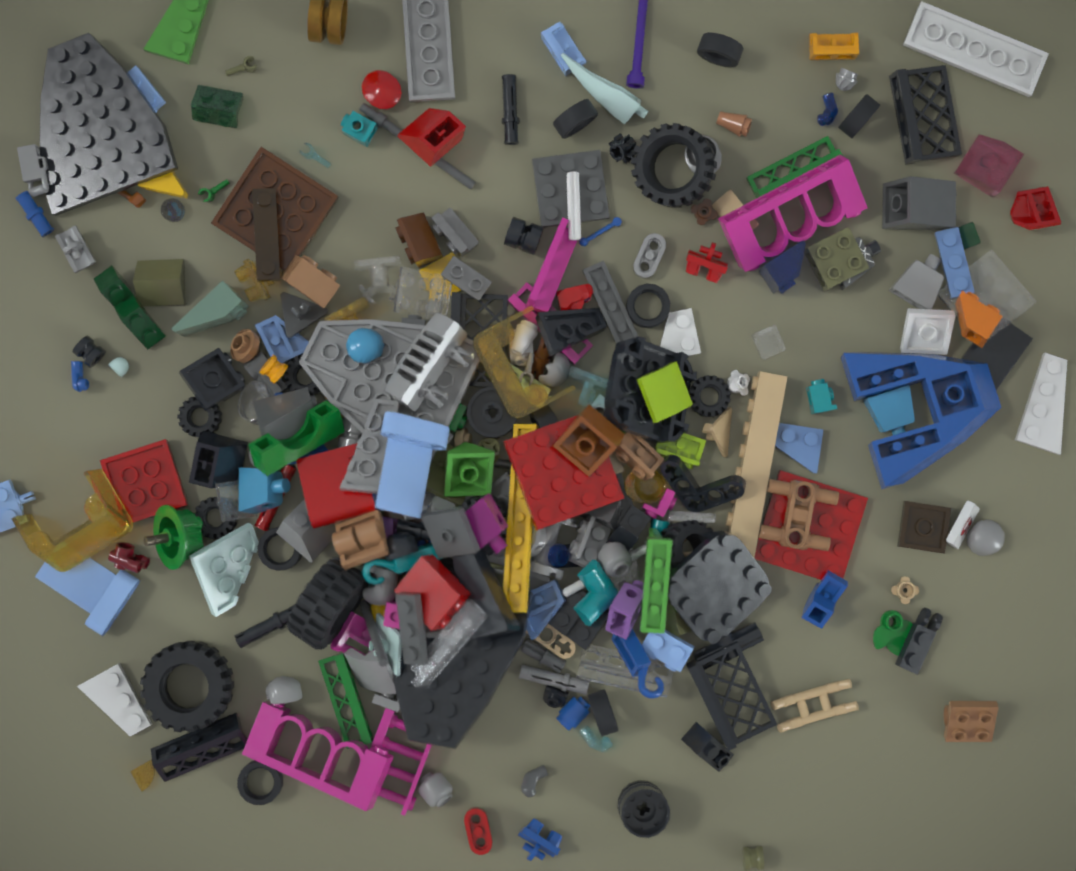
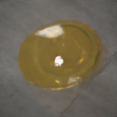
[624,470,666,504]

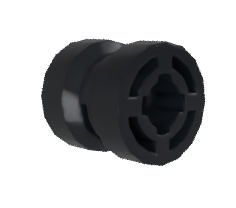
[72,335,106,368]

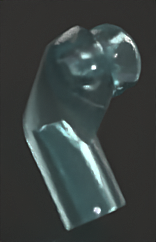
[579,726,613,753]

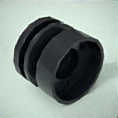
[617,780,670,838]

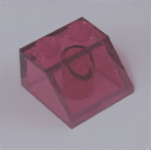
[954,134,1024,198]

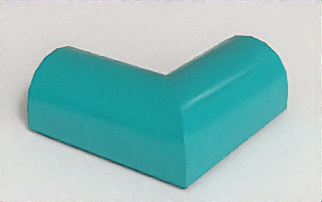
[573,559,619,626]

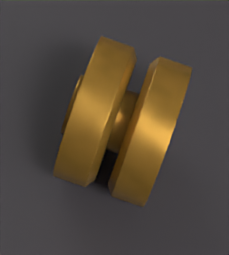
[307,0,348,45]

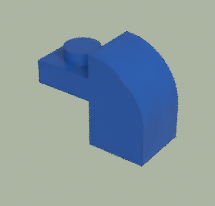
[801,570,848,629]

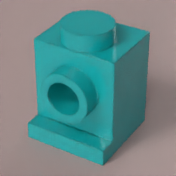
[340,111,378,147]
[806,379,837,415]

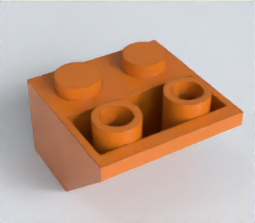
[955,291,1003,348]

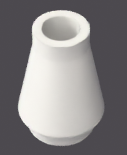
[510,320,538,356]

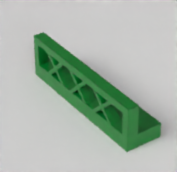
[746,136,843,198]
[318,652,374,749]

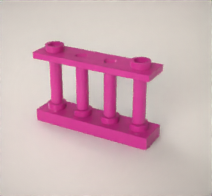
[371,708,432,816]

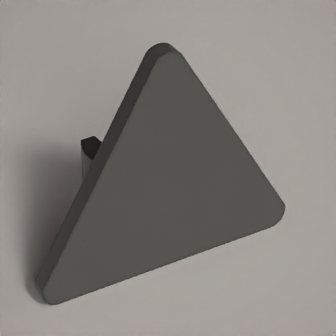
[280,292,328,338]

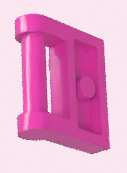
[330,612,374,656]

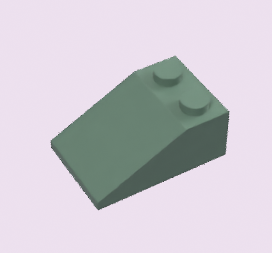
[171,280,249,336]

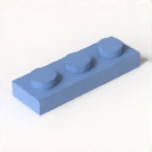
[935,227,975,300]

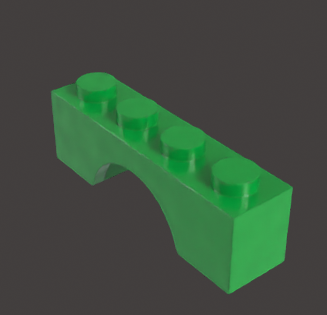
[248,400,345,476]

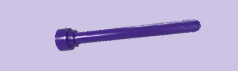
[626,0,648,89]

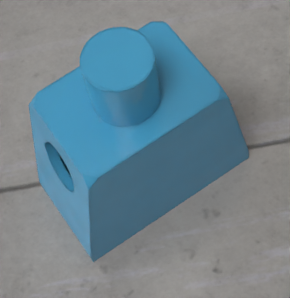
[863,385,915,435]
[239,467,291,514]

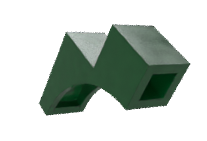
[94,265,166,350]

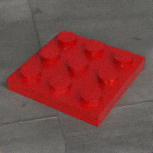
[99,439,188,527]

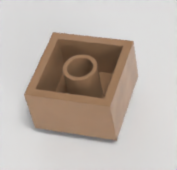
[280,255,341,308]

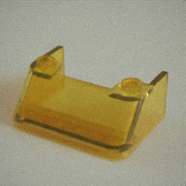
[473,306,576,418]
[12,469,133,572]

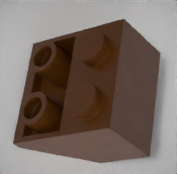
[395,212,443,269]

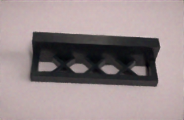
[151,713,248,782]

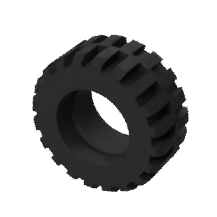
[287,557,368,650]
[140,641,234,733]

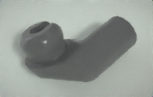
[521,765,548,798]

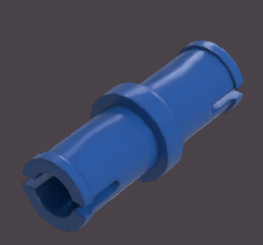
[15,191,54,237]

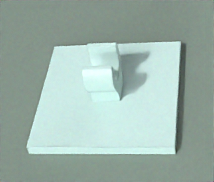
[369,613,402,676]

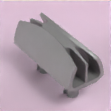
[384,312,474,412]

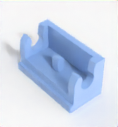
[541,22,587,76]

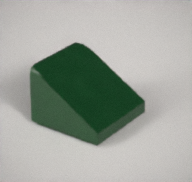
[958,222,981,250]

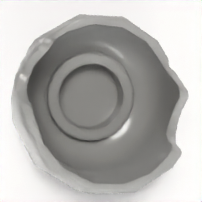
[539,353,570,387]
[967,520,1005,556]
[266,676,303,704]

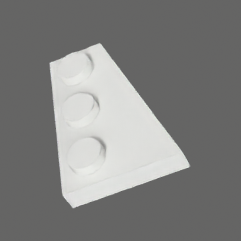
[77,663,152,736]

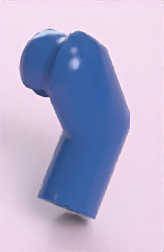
[71,361,89,392]

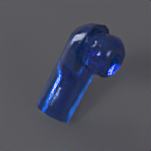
[817,92,838,126]

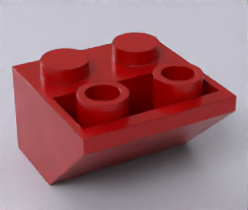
[397,108,466,167]

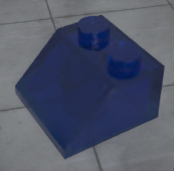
[759,240,806,294]

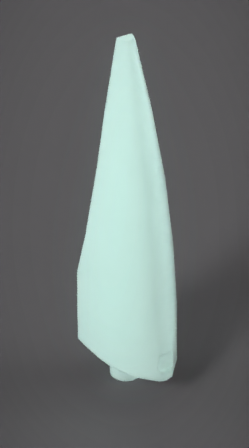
[561,53,648,124]

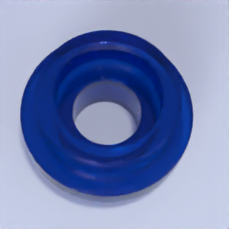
[548,543,570,567]

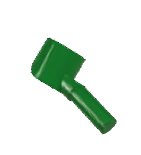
[198,179,230,203]

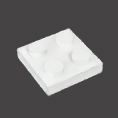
[900,308,956,355]

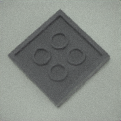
[532,150,609,227]

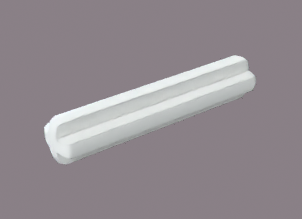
[567,172,581,240]

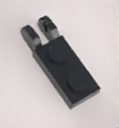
[895,607,943,675]

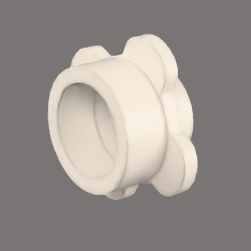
[727,370,750,396]

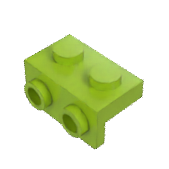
[654,433,706,469]

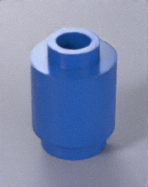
[556,696,590,731]

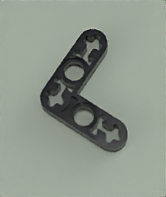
[660,455,746,513]

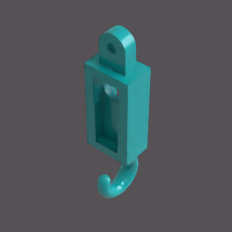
[362,542,442,585]

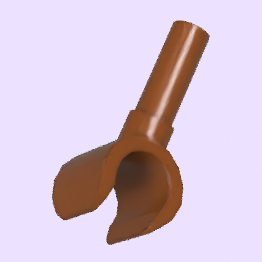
[118,190,146,208]

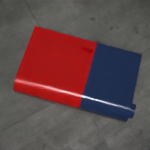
[296,443,427,529]

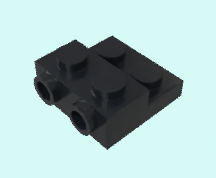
[179,348,245,411]
[548,590,609,650]

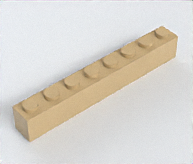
[726,371,788,557]

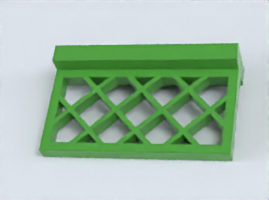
[640,528,672,634]

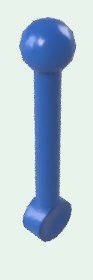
[579,217,622,246]

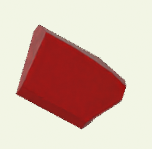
[1010,186,1061,230]

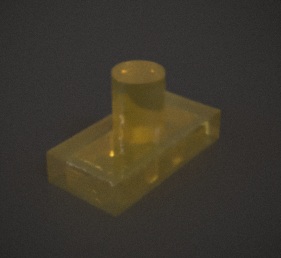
[323,297,370,321]

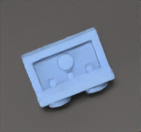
[642,630,695,672]

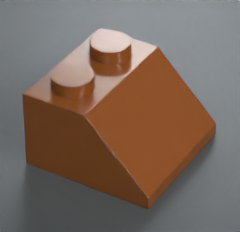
[553,404,625,476]

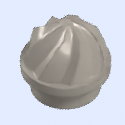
[836,68,858,91]

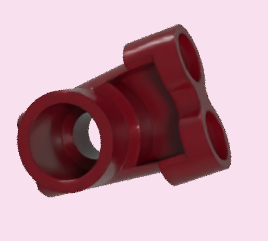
[108,542,150,573]

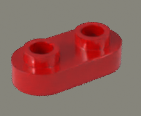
[464,807,493,855]

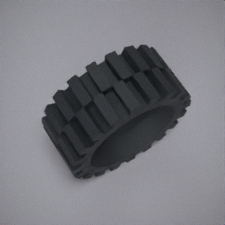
[631,123,717,208]

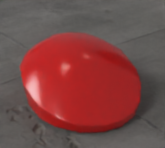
[362,70,402,109]

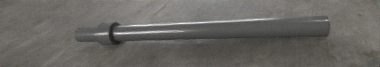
[359,103,476,190]

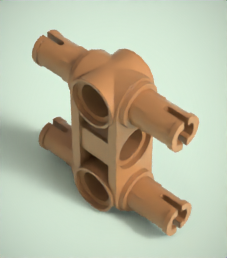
[758,479,839,551]

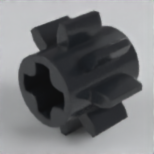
[609,133,637,164]

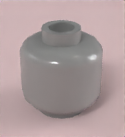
[598,542,632,577]
[418,772,453,808]

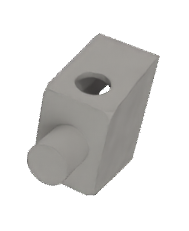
[889,254,944,310]

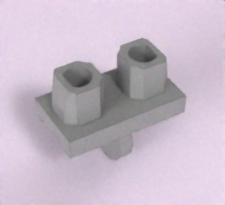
[55,225,96,273]

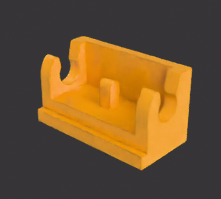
[809,33,859,60]

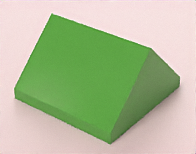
[444,442,495,497]

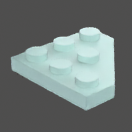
[189,523,259,617]

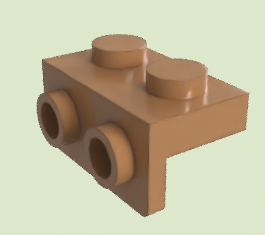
[614,432,664,481]

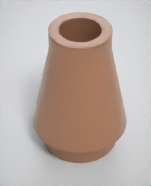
[716,111,752,137]

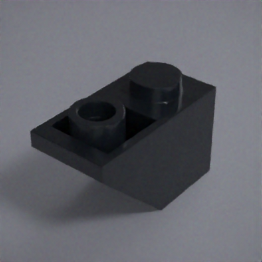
[681,722,734,772]

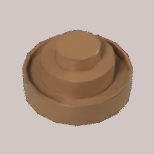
[230,329,260,363]

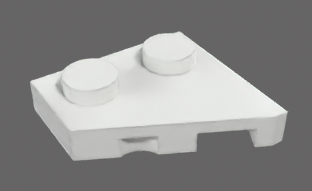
[660,308,701,356]

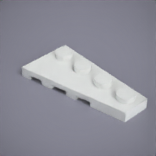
[1015,353,1067,455]

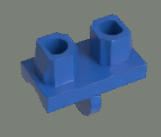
[518,819,562,861]

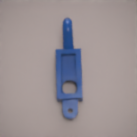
[611,629,664,699]

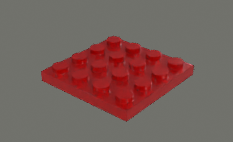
[504,415,624,531]
[754,470,868,580]

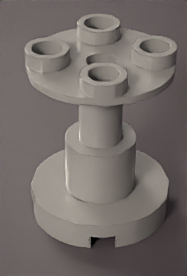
[530,519,578,579]

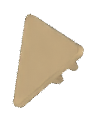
[702,407,732,458]

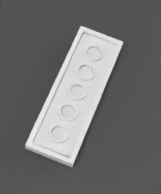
[903,1,1049,97]

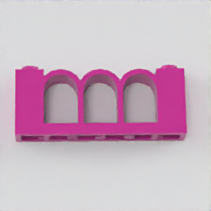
[718,155,868,272]
[242,701,394,811]

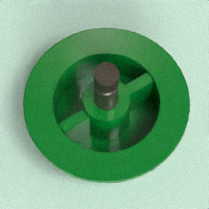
[143,505,204,570]

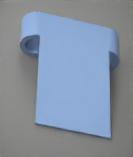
[375,412,450,519]
[35,538,140,636]

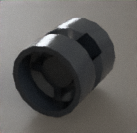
[504,216,544,255]

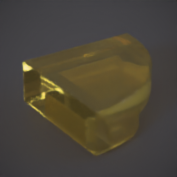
[130,759,155,792]

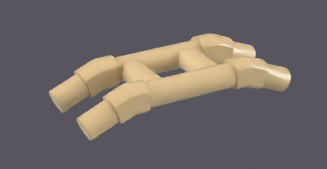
[771,679,859,733]

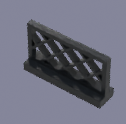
[889,65,962,165]
[451,292,508,388]
[686,641,778,751]

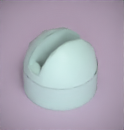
[108,357,129,378]

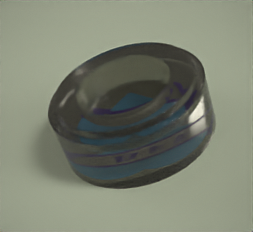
[161,198,185,222]

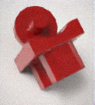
[686,242,728,283]

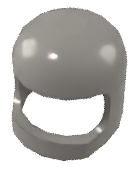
[362,566,399,606]

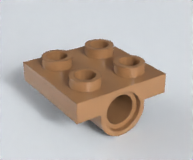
[332,510,389,570]
[944,701,999,742]

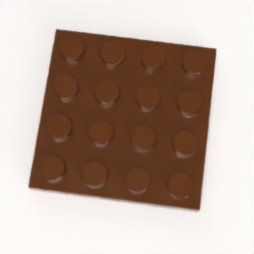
[211,147,339,271]

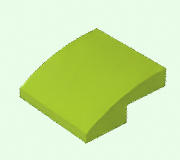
[637,361,693,423]

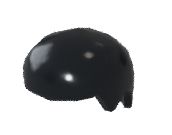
[384,532,418,561]

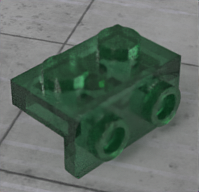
[191,85,243,128]

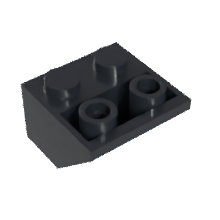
[189,431,248,489]

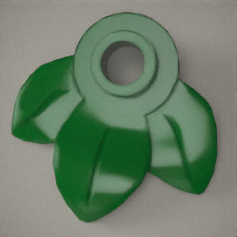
[873,610,913,656]

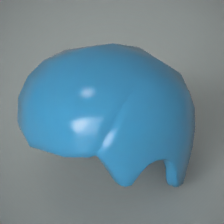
[346,328,384,364]

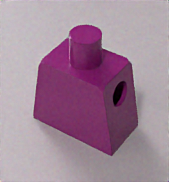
[465,493,508,554]

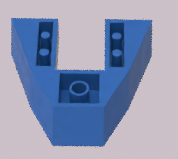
[841,352,1001,489]

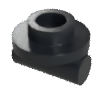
[543,685,569,708]

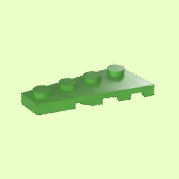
[143,0,209,65]

